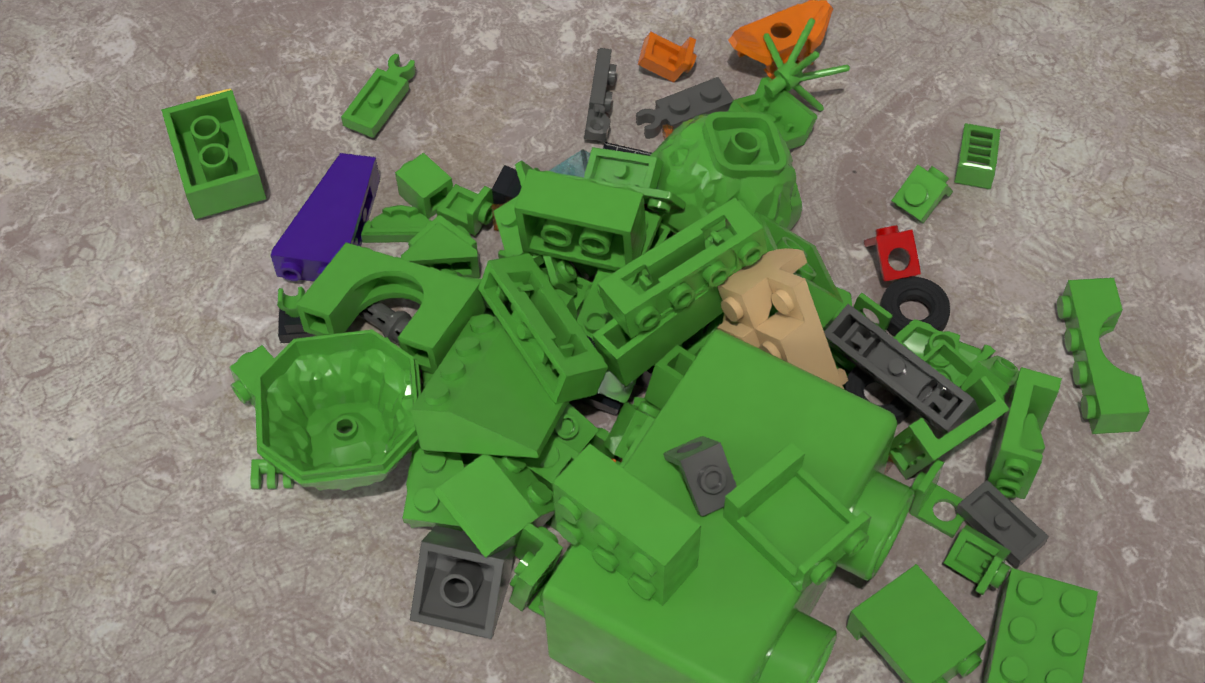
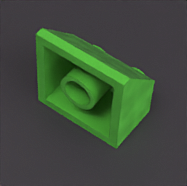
[434,454,555,558]

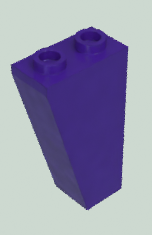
[270,153,380,281]

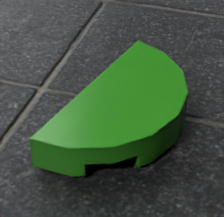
[361,205,432,243]

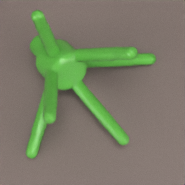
[763,18,850,112]

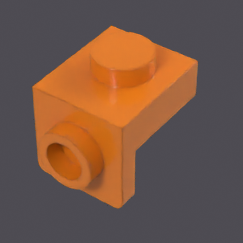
[637,31,697,83]

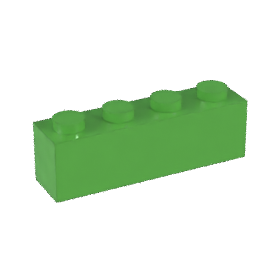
[592,287,723,387]

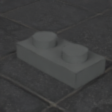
[956,480,1049,568]

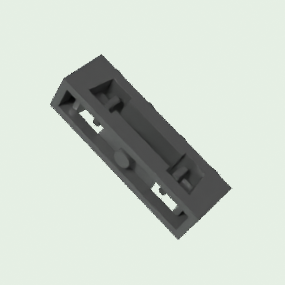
[824,304,980,435]

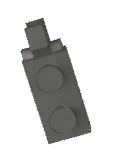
[584,48,617,142]

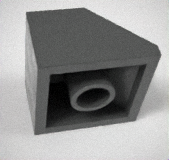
[410,525,515,639]

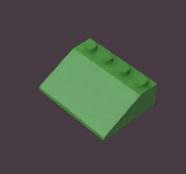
[410,314,569,458]

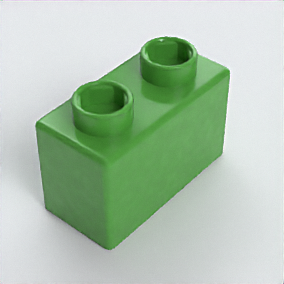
[543,329,914,683]

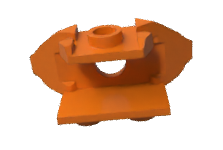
[728,0,833,79]

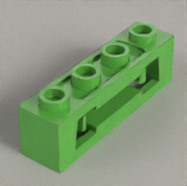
[598,197,767,338]
[478,253,608,404]

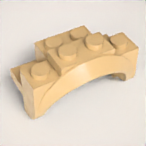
[717,248,848,389]

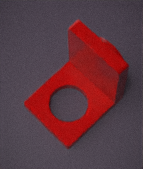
[864,225,921,281]

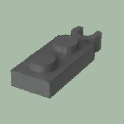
[636,77,734,139]

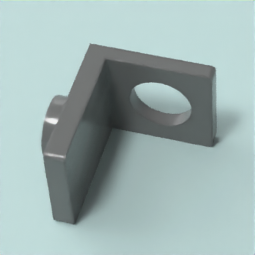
[663,436,737,516]

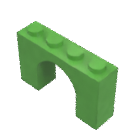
[296,242,485,374]

